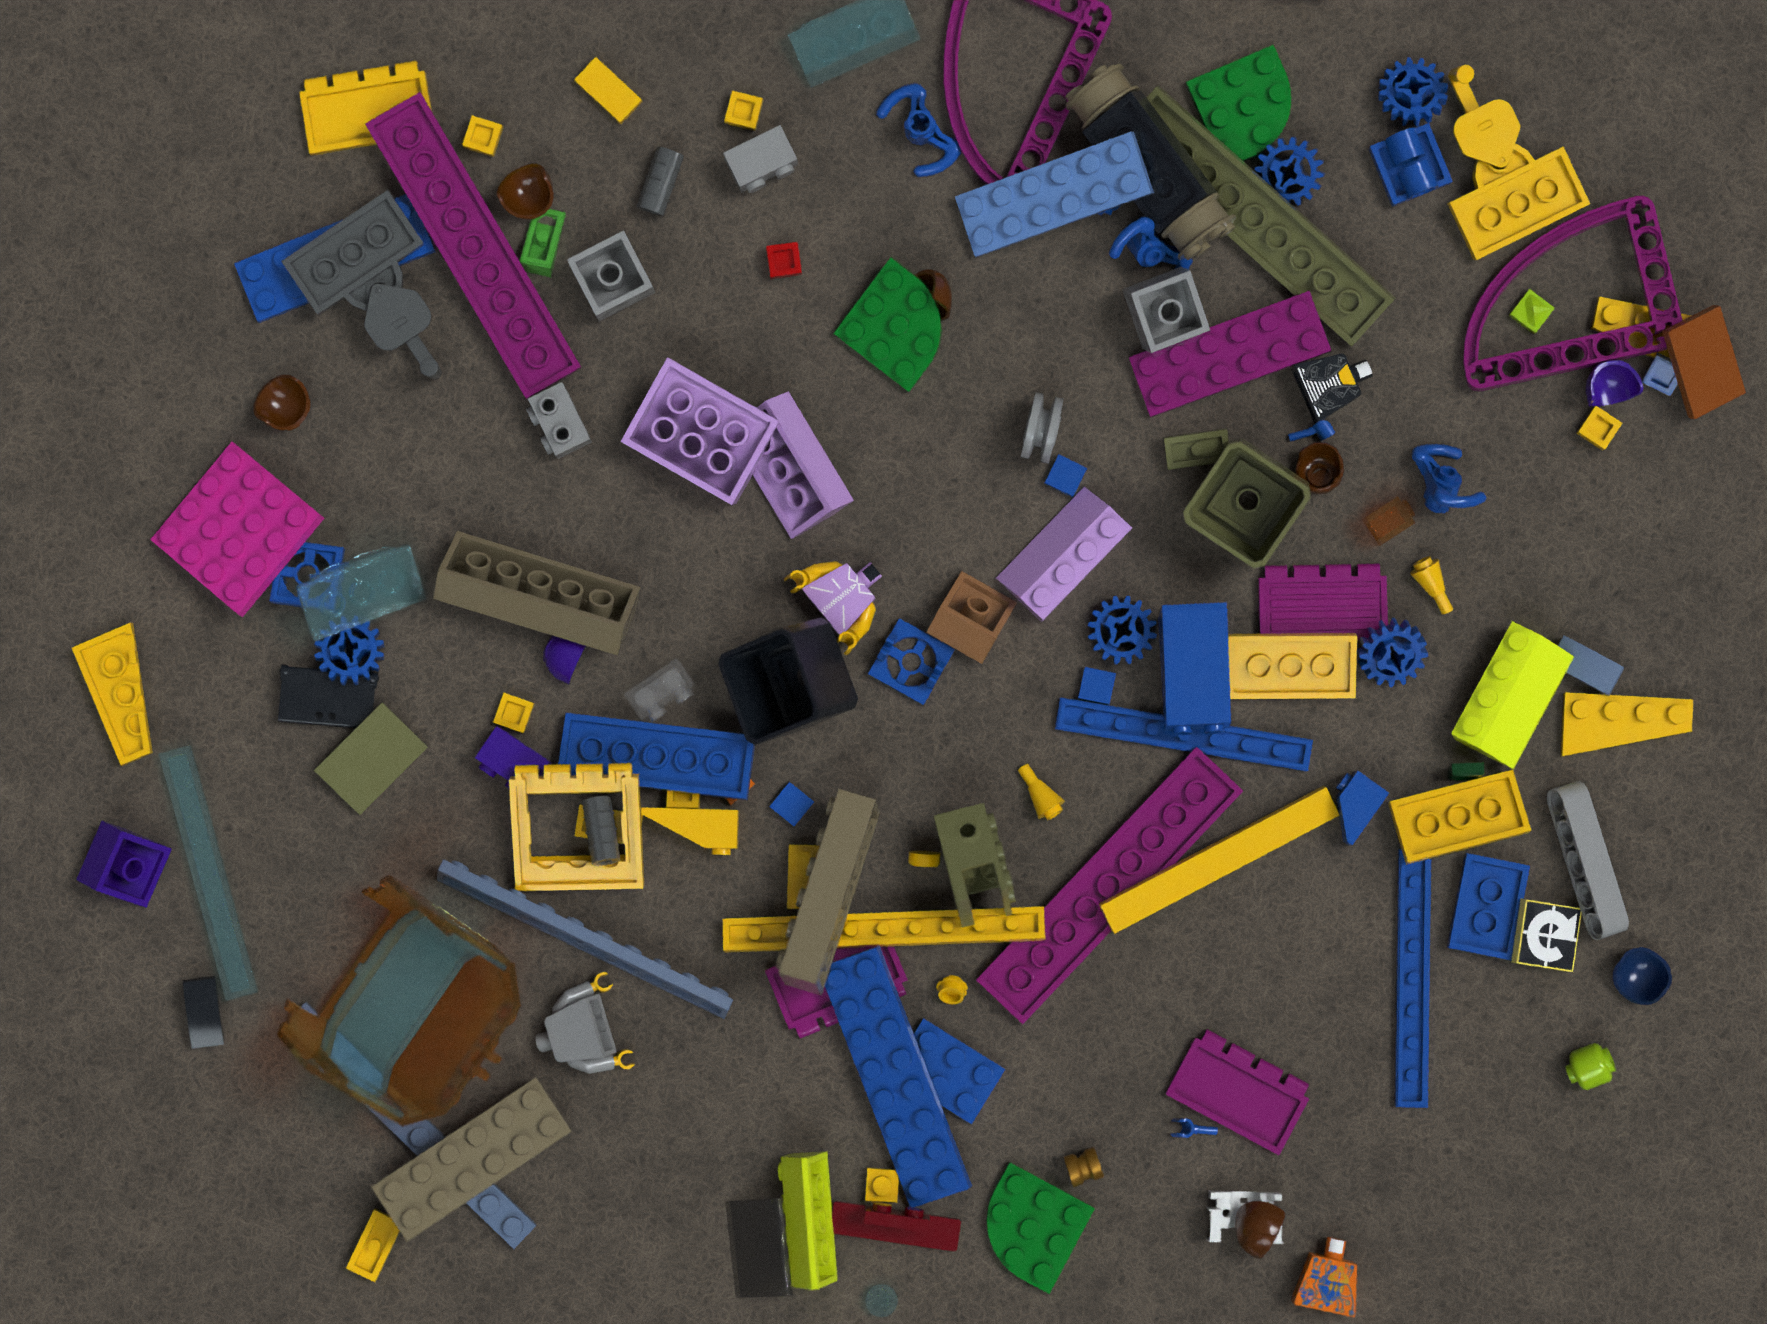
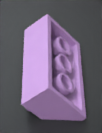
[753,391,854,539]
[996,487,1132,622]

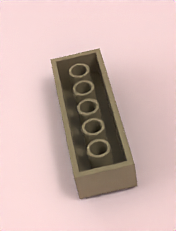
[433,531,641,655]
[776,789,880,996]
[371,1078,572,1243]

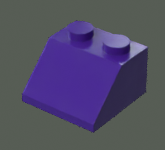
[76,821,172,908]

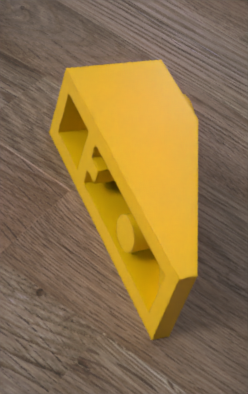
[641,807,739,855]

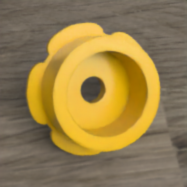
[936,975,968,1005]

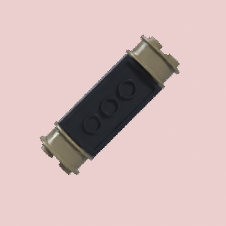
[1065,64,1236,260]

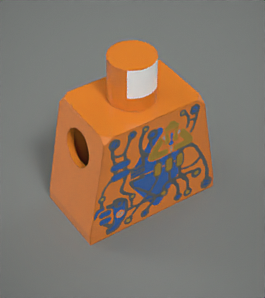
[1291,1237,1357,1317]

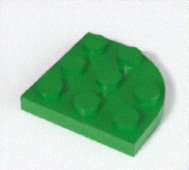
[1186,45,1291,162]
[833,257,942,392]
[987,1161,1095,1294]

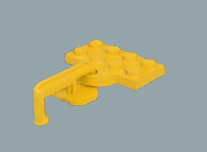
[1447,65,1590,261]

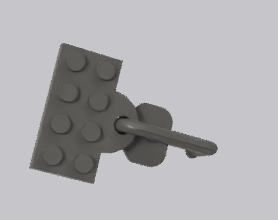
[281,190,442,380]

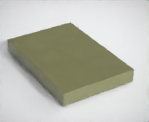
[314,702,428,815]

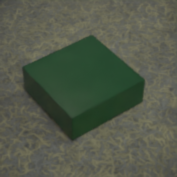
[1448,762,1485,781]

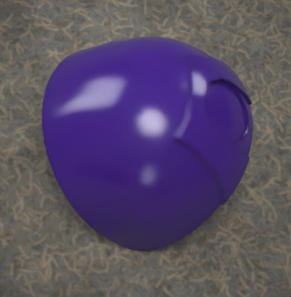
[1586,360,1643,407]
[543,636,586,685]

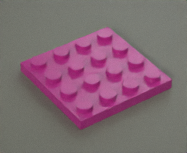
[150,442,324,617]

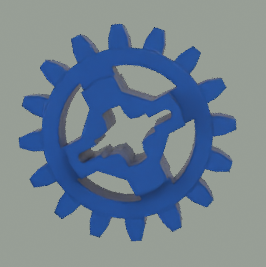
[1378,57,1448,127]
[1255,137,1325,206]
[1087,596,1157,665]
[314,615,384,686]
[1357,618,1428,687]

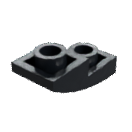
[183,976,224,1049]

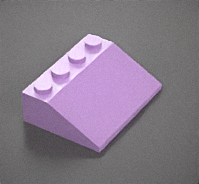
[620,357,779,505]

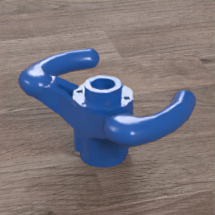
[876,83,961,177]
[1109,217,1193,269]
[1412,444,1486,513]

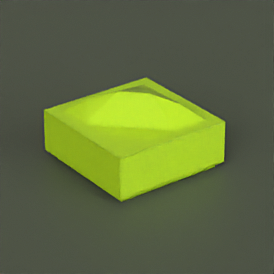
[1509,289,1555,334]

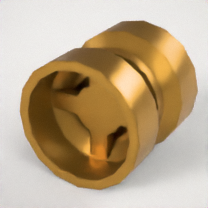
[1063,1147,1104,1187]

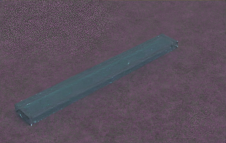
[159,745,259,1001]

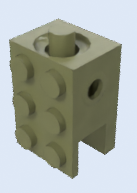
[934,803,1016,927]

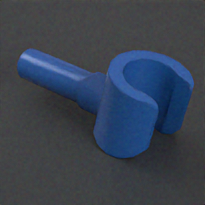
[1288,420,1335,442]
[1171,1118,1218,1138]

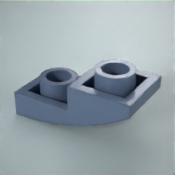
[1558,636,1624,696]

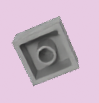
[567,230,655,321]
[1122,267,1210,353]

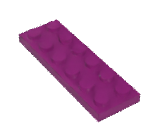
[1129,291,1331,418]

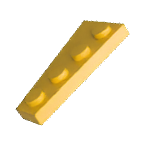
[72,623,153,766]
[1561,692,1693,756]

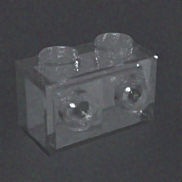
[624,658,696,723]

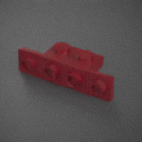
[832,1201,961,1251]

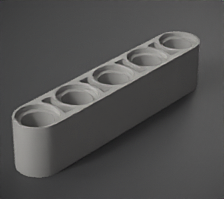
[1547,781,1629,940]

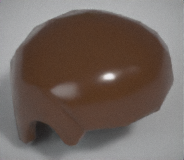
[1295,442,1344,494]

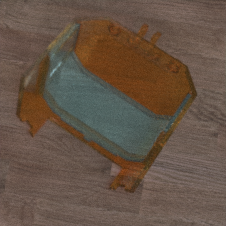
[277,875,521,1126]

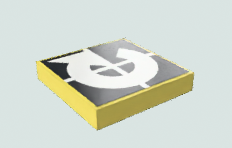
[1511,899,1582,972]

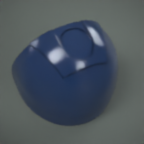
[1613,947,1672,1005]

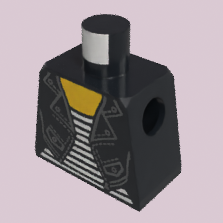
[1291,353,1373,424]

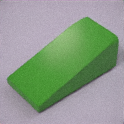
[520,209,566,277]

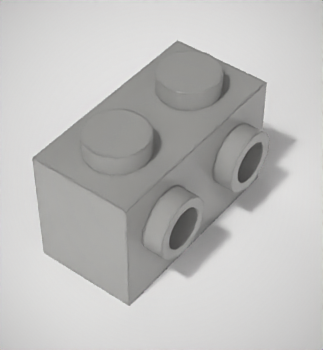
[723,125,798,193]
[526,382,592,459]

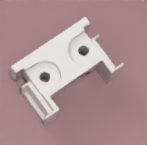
[1206,1190,1283,1244]

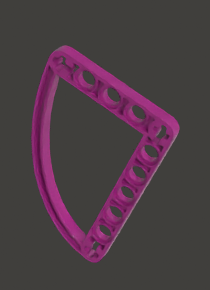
[944,0,1112,185]
[1463,196,1683,391]

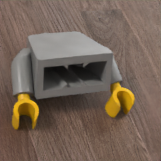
[536,972,635,1074]

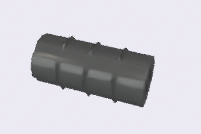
[636,147,684,216]
[582,796,620,866]

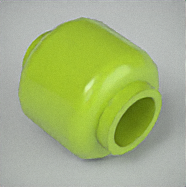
[1565,1043,1616,1090]

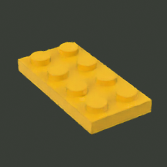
[1228,633,1357,699]
[1388,770,1532,865]

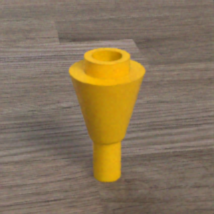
[1410,556,1453,615]
[1018,764,1065,821]

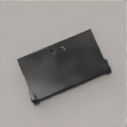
[278,664,379,728]

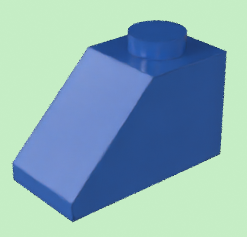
[1336,771,1389,846]

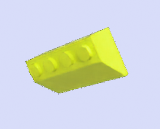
[1451,621,1574,770]
[778,1151,838,1290]

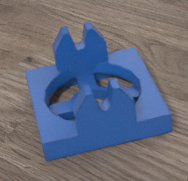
[270,542,345,612]
[868,618,955,705]

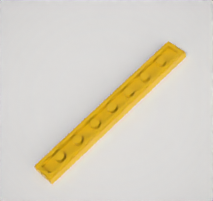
[1099,786,1340,934]

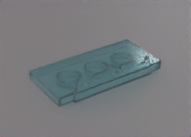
[788,0,921,88]
[295,544,426,641]

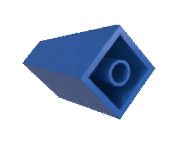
[1158,602,1231,735]

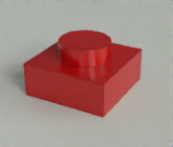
[766,242,802,279]

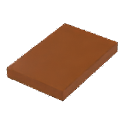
[1662,305,1746,419]

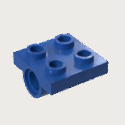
[1368,123,1453,207]

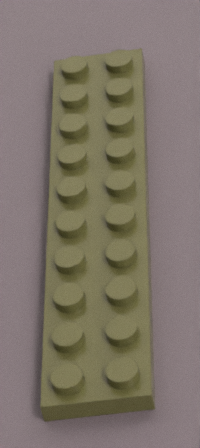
[1147,85,1396,347]

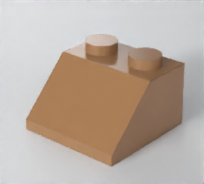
[926,571,1017,664]

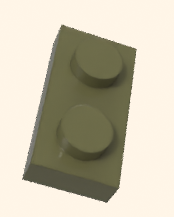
[1163,428,1229,470]

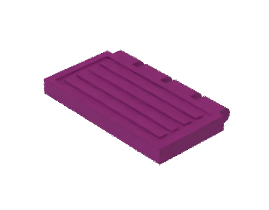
[1258,563,1388,641]
[765,946,908,1039]
[1165,1029,1309,1155]

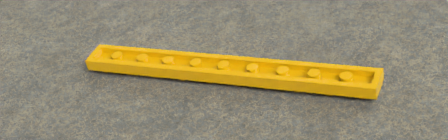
[723,906,1046,953]

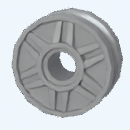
[1020,392,1064,464]

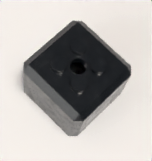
[718,618,858,745]

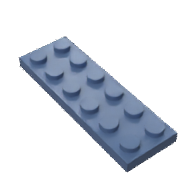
[955,132,1154,257]

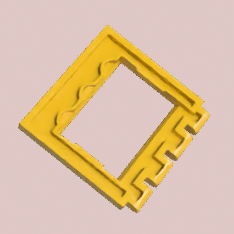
[509,763,645,891]

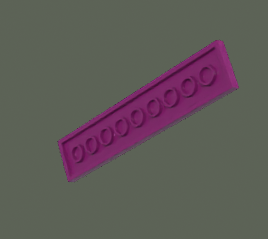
[365,92,582,400]
[976,747,1243,1024]

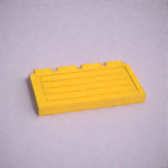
[299,60,432,156]

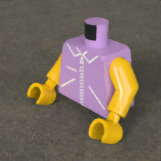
[784,561,882,655]

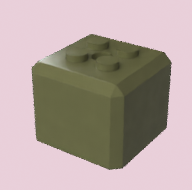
[1183,438,1311,568]

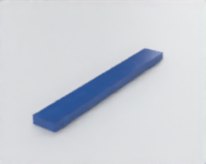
[1055,697,1313,772]
[1395,849,1431,1108]

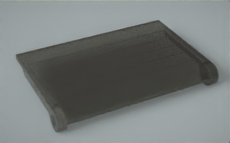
[725,1197,793,1298]

